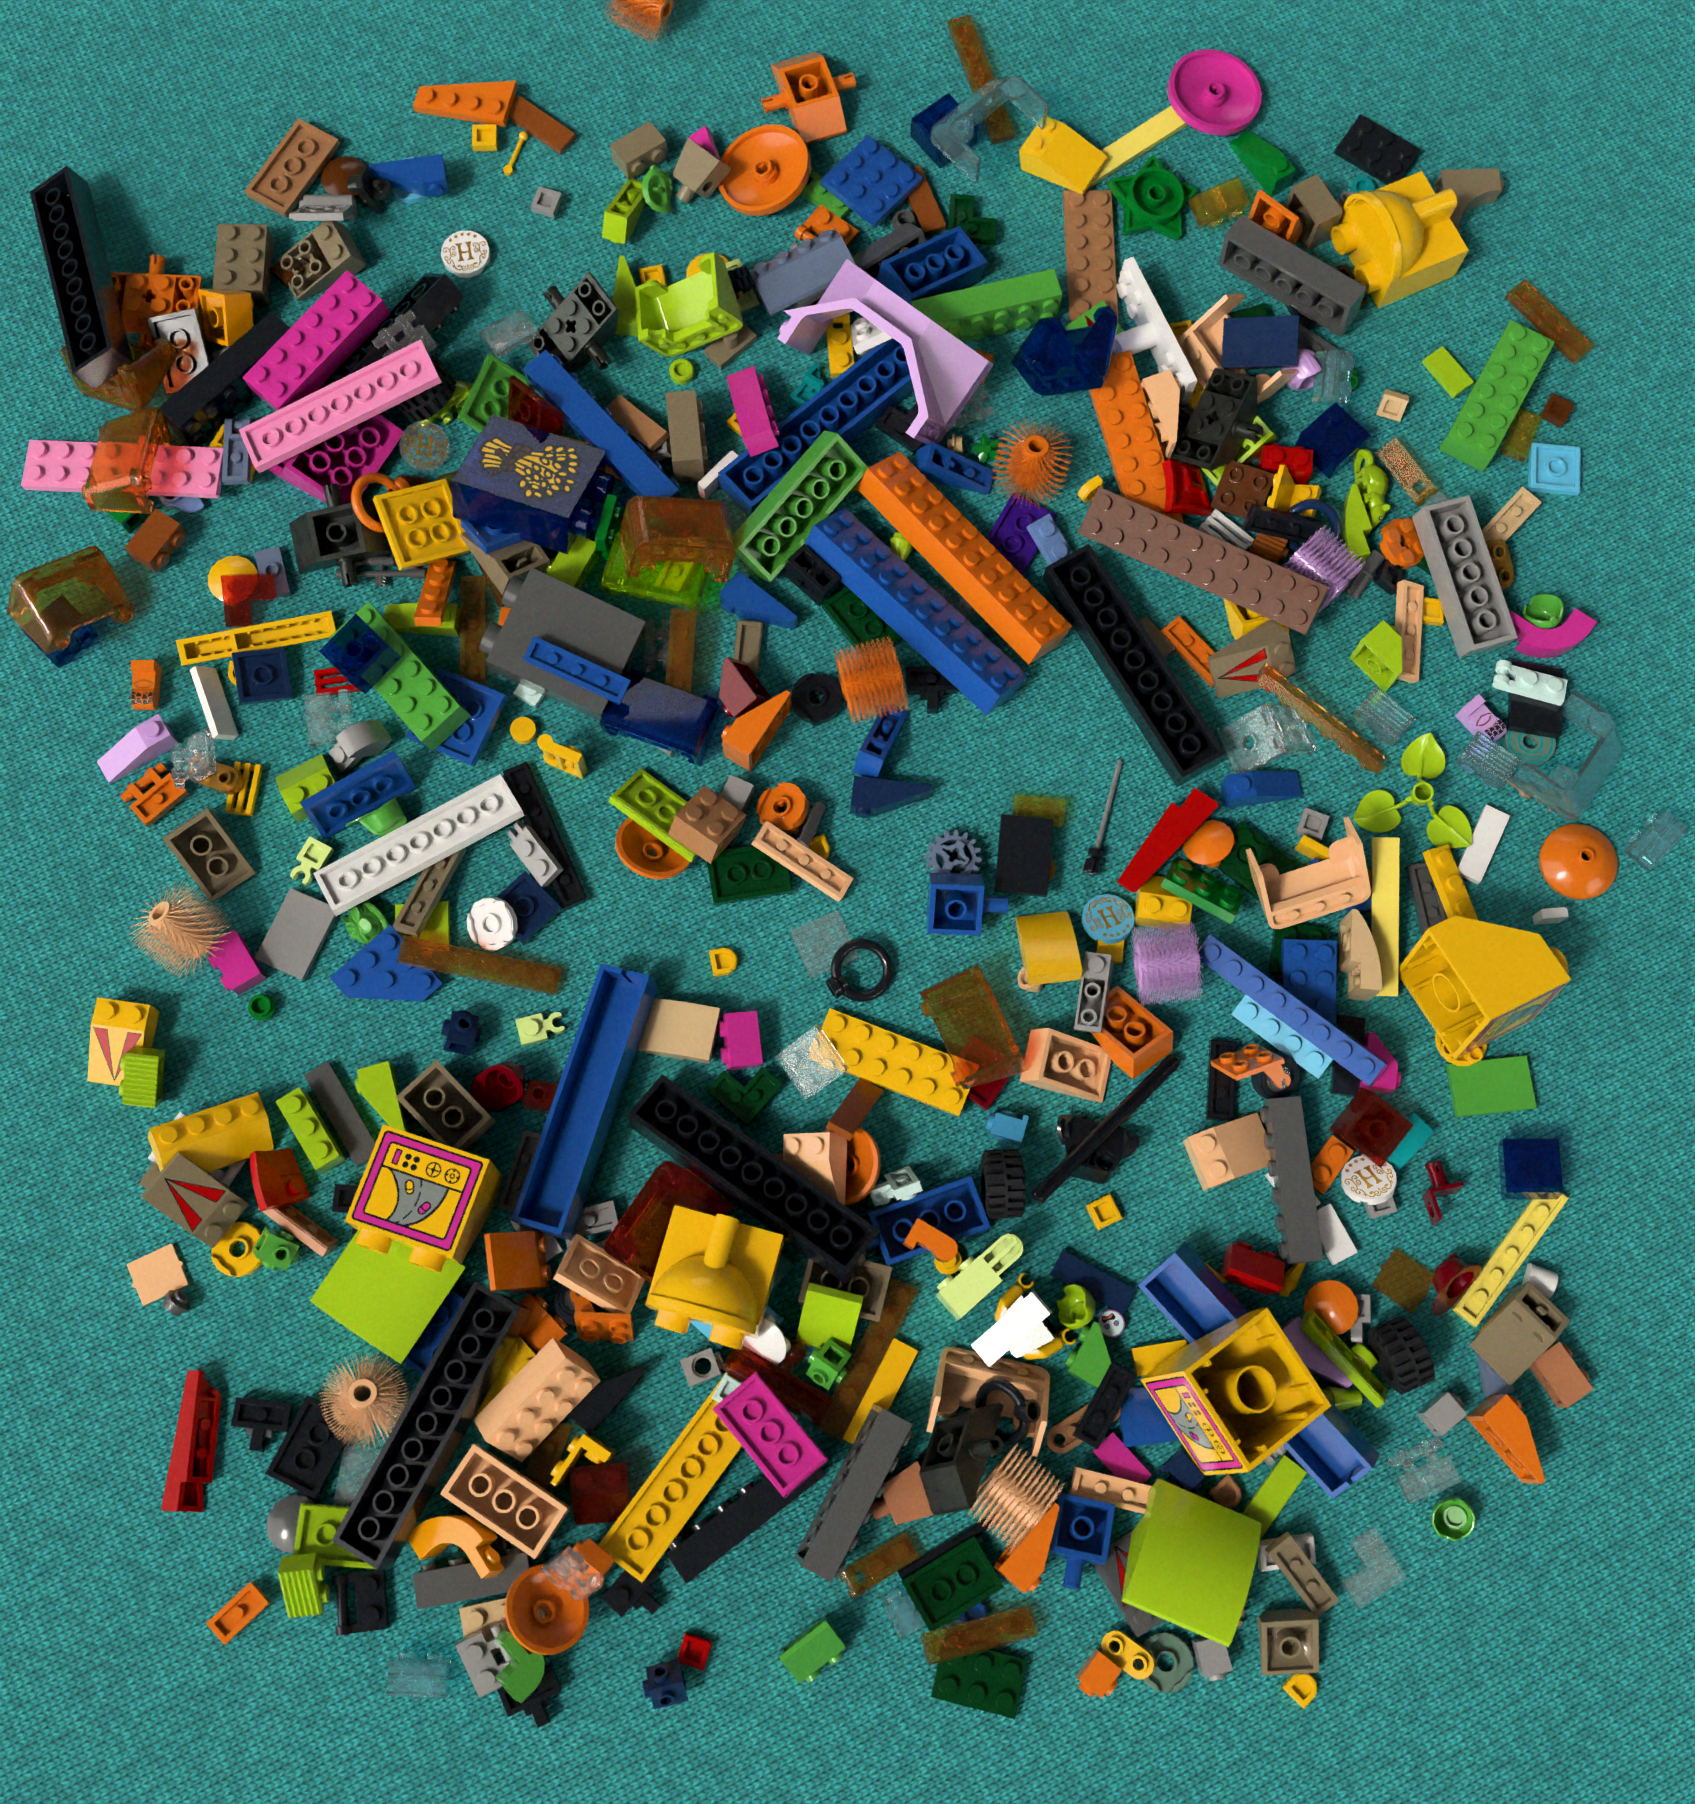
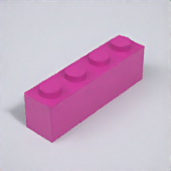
[726,366,780,457]

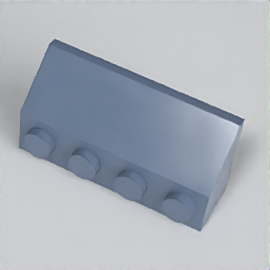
[749,229,856,315]

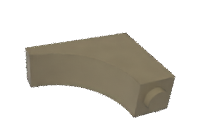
[1435,169,1504,233]

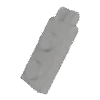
[507,821,563,887]

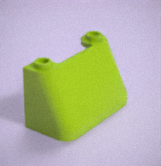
[635,252,743,357]

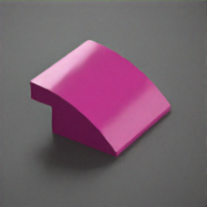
[268,384,405,504]

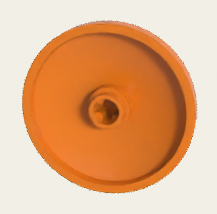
[718,124,811,216]

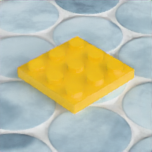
[373,479,471,571]

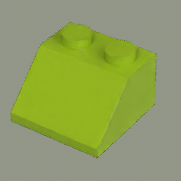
[1349,620,1402,693]
[275,754,337,822]

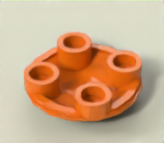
[1183,820,1236,868]
[1304,1280,1359,1335]

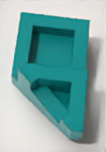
[788,362,824,408]

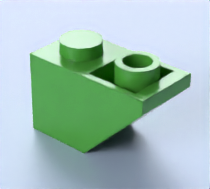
[1065,1321,1111,1388]

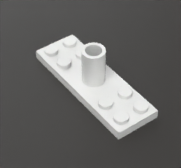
[1111,257,1197,406]

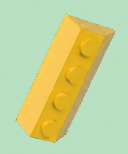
[147,1092,274,1173]

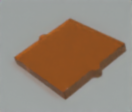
[1371,1248,1434,1314]

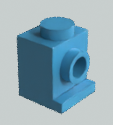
[986,1110,1029,1146]

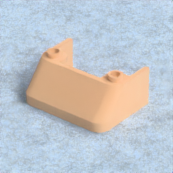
[1178,293,1299,404]
[1246,816,1371,929]
[926,1347,1050,1457]

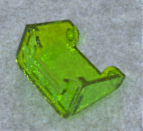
[600,528,716,615]

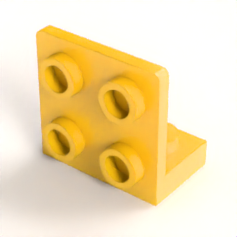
[1267,464,1322,518]
[550,1433,617,1486]

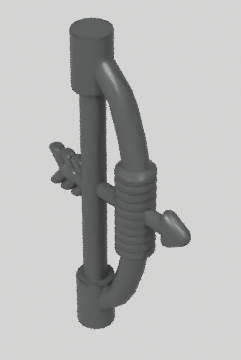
[336,555,427,588]

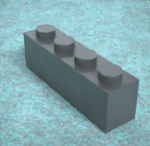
[413,1547,532,1609]

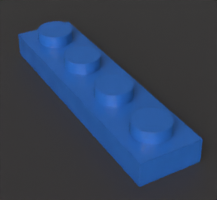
[523,636,631,705]

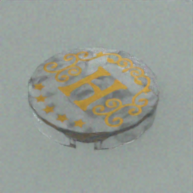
[399,421,450,472]

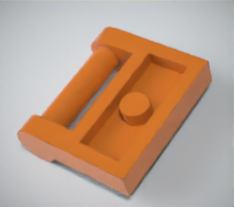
[794,204,859,248]

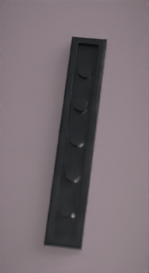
[503,761,588,911]

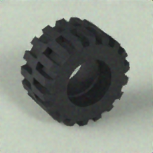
[396,354,456,422]
[981,1148,1026,1219]
[1368,1316,1435,1395]

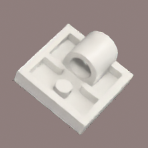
[851,317,892,356]

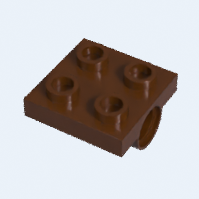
[1211,460,1275,519]

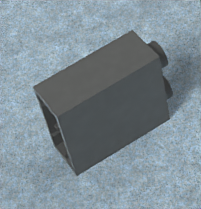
[479,567,646,722]

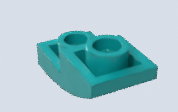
[1376,1112,1434,1172]

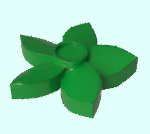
[971,433,1000,464]

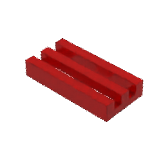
[314,665,369,698]

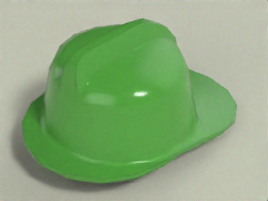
[345,794,407,836]

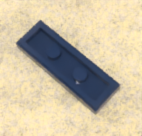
[1050,1250,1136,1315]

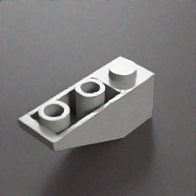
[1074,952,1114,1033]

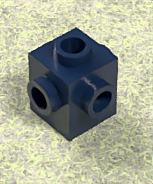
[441,1010,482,1055]
[642,1659,688,1709]

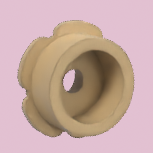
[947,434,963,456]

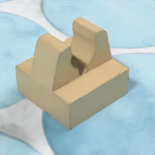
[1376,389,1409,422]

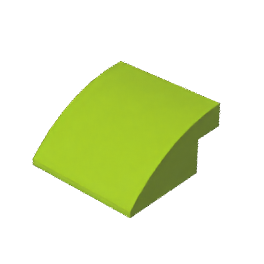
[310,1230,466,1364]
[1122,1478,1262,1647]

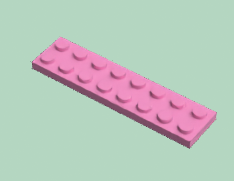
[239,339,442,473]
[21,440,223,499]

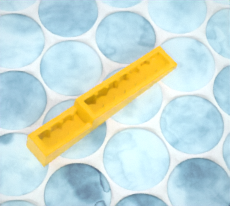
[176,611,336,666]

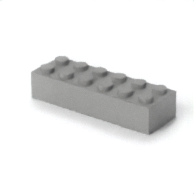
[1412,495,1518,659]

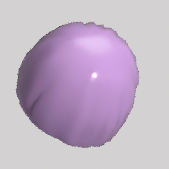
[1282,348,1322,391]

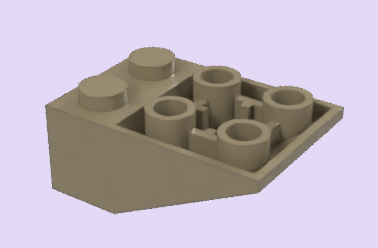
[275,221,367,301]
[460,532,550,595]
[1469,1281,1570,1385]

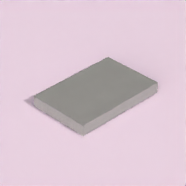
[254,888,337,981]

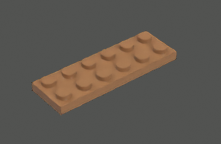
[1062,190,1118,323]

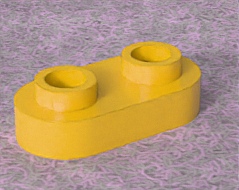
[1101,1630,1156,1679]

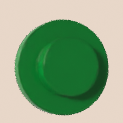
[248,994,276,1021]

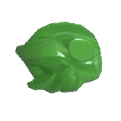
[642,165,673,214]
[342,902,389,945]

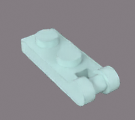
[1492,660,1568,706]

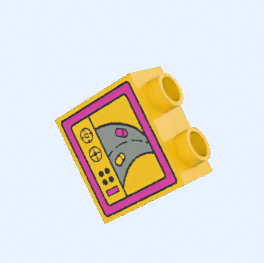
[1398,915,1571,1060]
[345,1124,504,1273]
[1140,1307,1332,1475]

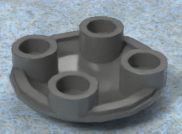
[266,1495,316,1553]

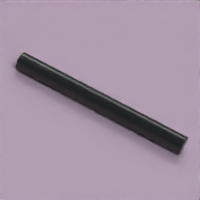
[897,1514,999,1580]

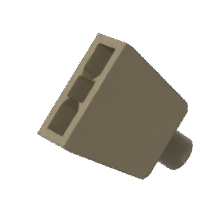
[673,138,732,204]

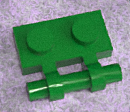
[595,494,622,560]

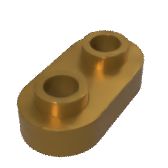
[1486,539,1514,589]
[194,760,244,795]

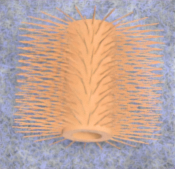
[130,881,232,979]
[319,1351,410,1451]
[968,1444,1065,1551]

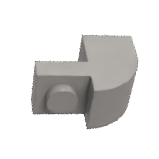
[329,719,392,773]

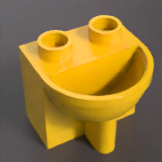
[1331,171,1469,308]
[645,1205,785,1350]

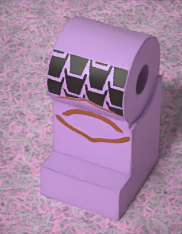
[1455,694,1507,747]

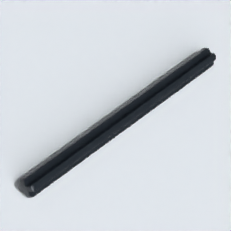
[1031,1054,1180,1204]

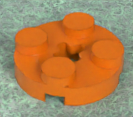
[1379,517,1424,569]
[756,782,810,834]

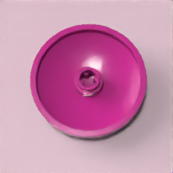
[1167,49,1262,135]

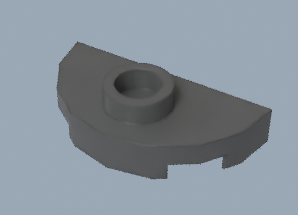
[793,801,826,847]

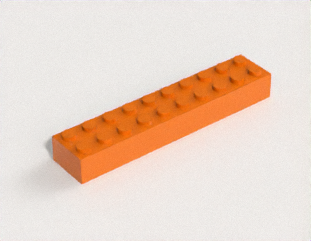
[857,451,1072,665]

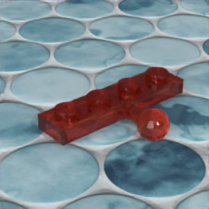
[722,1340,833,1426]

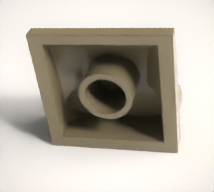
[1257,1609,1319,1676]

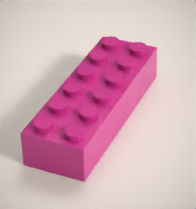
[242,270,390,411]

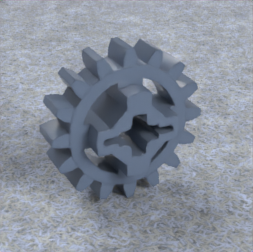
[925,830,982,874]

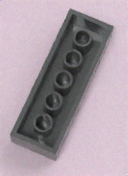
[1219,215,1367,337]
[794,1404,912,1583]

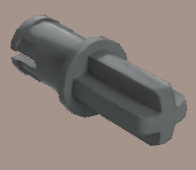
[1346,550,1385,599]

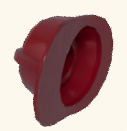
[470,1061,526,1111]
[1432,1254,1482,1315]

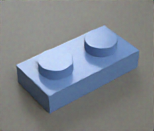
[1026,513,1072,565]

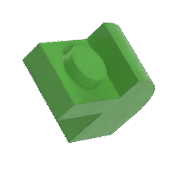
[495,1630,545,1703]

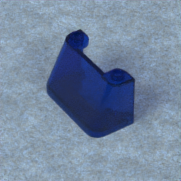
[1011,306,1118,396]
[599,669,722,766]

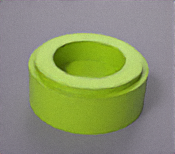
[669,359,694,385]
[1351,1343,1378,1370]

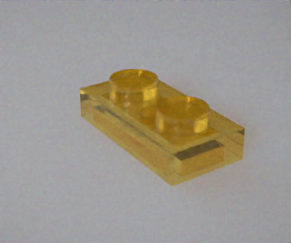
[1500,408,1541,462]
[1012,794,1066,827]

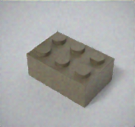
[213,224,274,306]
[665,390,709,484]
[396,1059,496,1151]

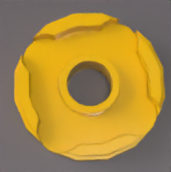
[211,1222,262,1277]

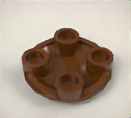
[321,156,366,197]

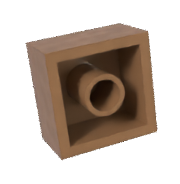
[668,785,746,864]

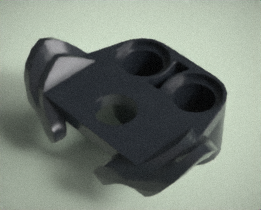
[1057,1115,1140,1184]

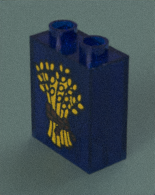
[452,414,615,554]

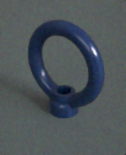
[1285,499,1345,556]

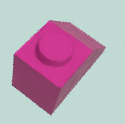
[1359,1032,1401,1094]

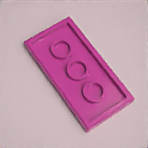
[713,1372,828,1499]

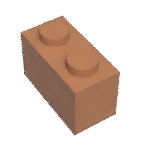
[1529,1341,1593,1408]

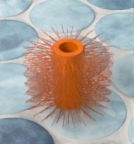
[603,0,681,42]
[993,416,1073,509]
[835,635,908,725]

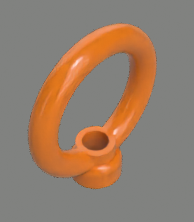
[351,472,410,533]

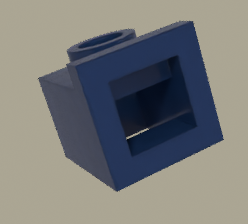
[1157,1450,1204,1494]

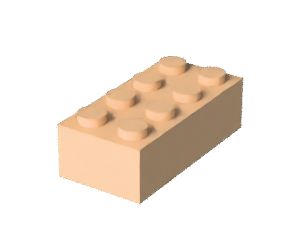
[473,1338,601,1462]
[440,1444,571,1559]

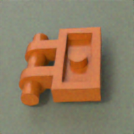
[120,762,189,828]

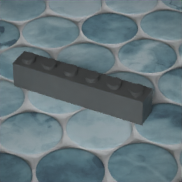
[792,222,926,309]
[1260,1096,1324,1265]

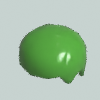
[1523,594,1564,629]
[1431,1496,1476,1541]

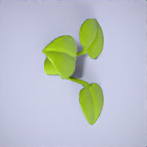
[1353,733,1472,849]

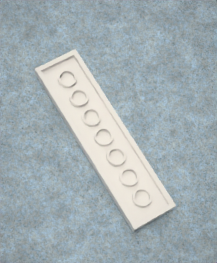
[313,774,525,916]

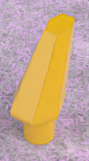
[1279,1263,1306,1297]

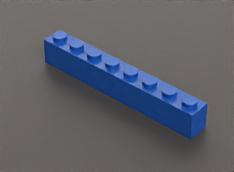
[523,350,681,518]
[1198,934,1389,1086]

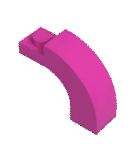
[1509,608,1597,658]

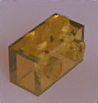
[1188,177,1250,228]

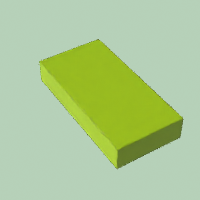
[1422,346,1474,399]

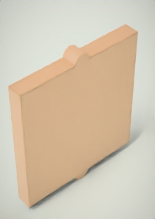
[126,1243,190,1306]

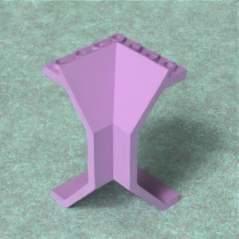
[777,259,994,445]

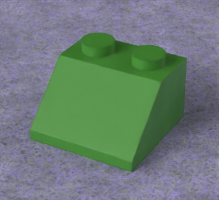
[779,1616,846,1684]

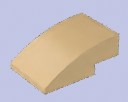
[1338,909,1382,1001]
[637,998,721,1064]

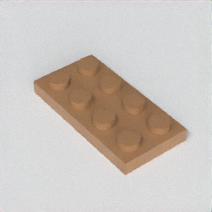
[245,118,340,218]

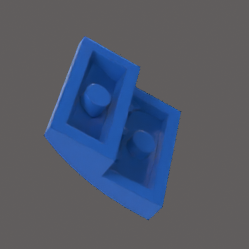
[1118,1387,1180,1447]

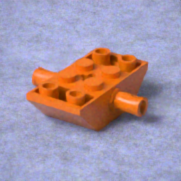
[761,51,856,145]
[111,254,203,351]

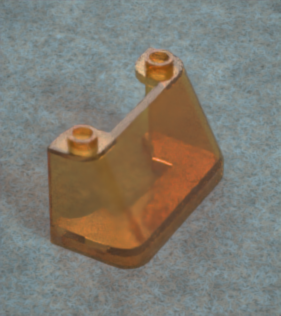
[60,334,176,413]
[82,407,172,514]
[7,546,135,654]
[920,965,1029,1090]

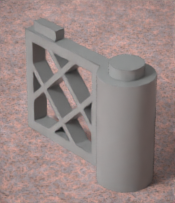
[289,194,357,221]

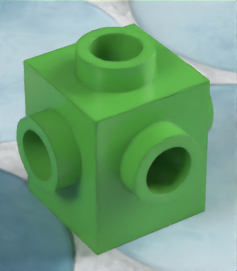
[252,1226,300,1271]
[806,1339,852,1390]

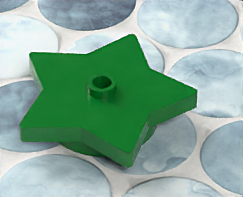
[1107,155,1197,241]

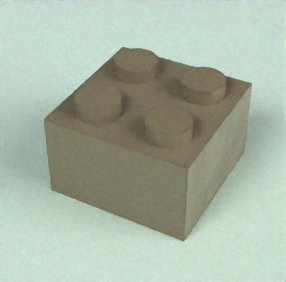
[1285,174,1343,251]

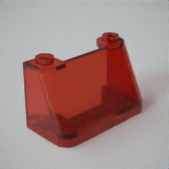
[604,1161,733,1284]

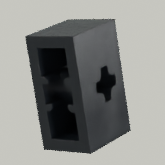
[783,544,841,607]

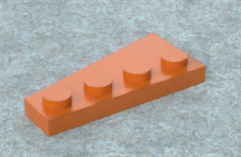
[413,81,518,127]

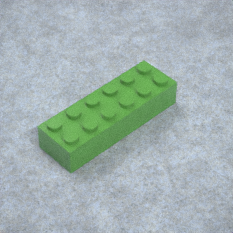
[911,269,1062,341]
[1439,320,1555,472]
[726,430,868,582]
[331,602,471,751]

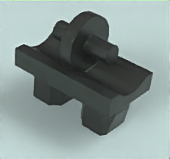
[347,167,392,214]

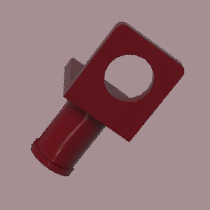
[1422,1161,1464,1225]

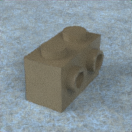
[610,121,668,180]

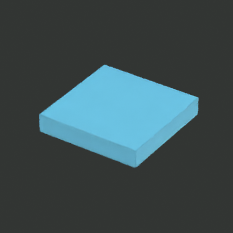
[1528,442,1581,496]

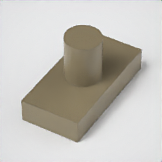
[704,323,757,370]

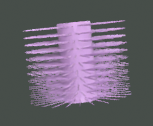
[1284,526,1366,615]
[1131,921,1204,1006]

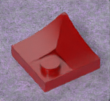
[1162,458,1213,517]
[250,1148,310,1212]

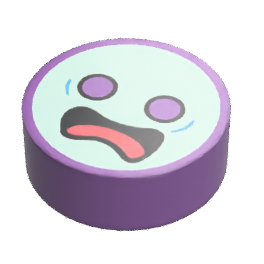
[1096,1310,1125,1338]

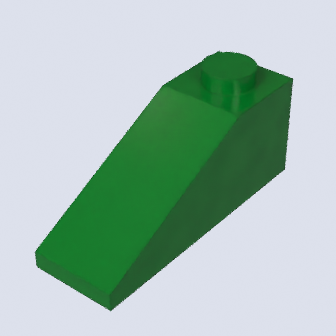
[1229,131,1296,197]

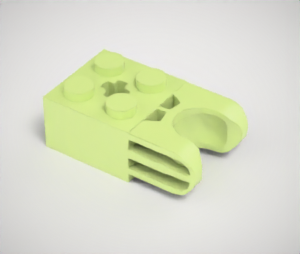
[936,1234,1023,1321]

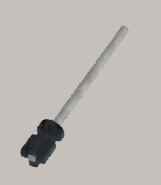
[1083,760,1122,876]

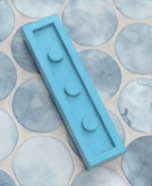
[1231,995,1333,1079]

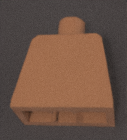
[870,1461,934,1525]

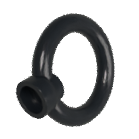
[825,938,893,1002]
[975,1379,1040,1445]

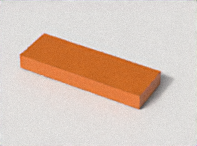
[1161,616,1215,688]

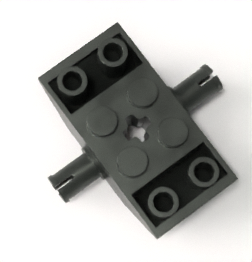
[526,272,619,373]
[1171,368,1263,471]
[289,484,393,587]
[917,1403,1004,1516]

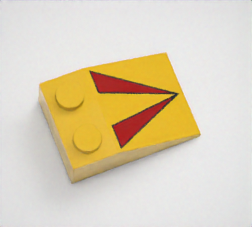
[88,997,160,1086]

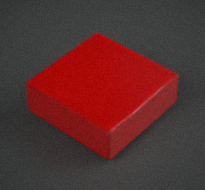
[677,1632,712,1670]

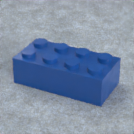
[876,226,987,305]
[867,1176,991,1267]

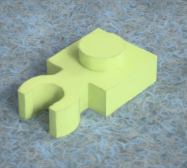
[290,836,334,886]
[516,1012,566,1047]

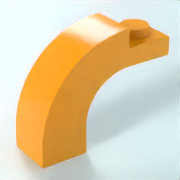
[408,1515,504,1579]

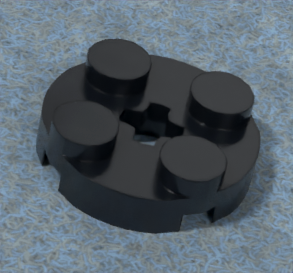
[791,673,842,726]

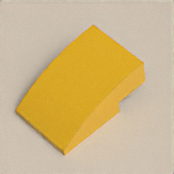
[1015,911,1083,985]

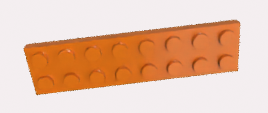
[1082,350,1184,524]

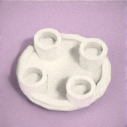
[743,1313,791,1366]

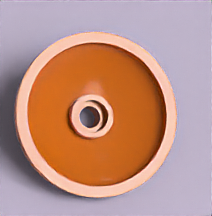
[615,817,690,879]
[1539,824,1618,900]
[822,1127,881,1206]
[505,1564,589,1655]

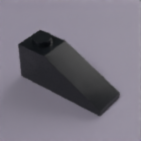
[568,1366,648,1435]

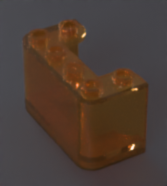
[619,496,736,582]

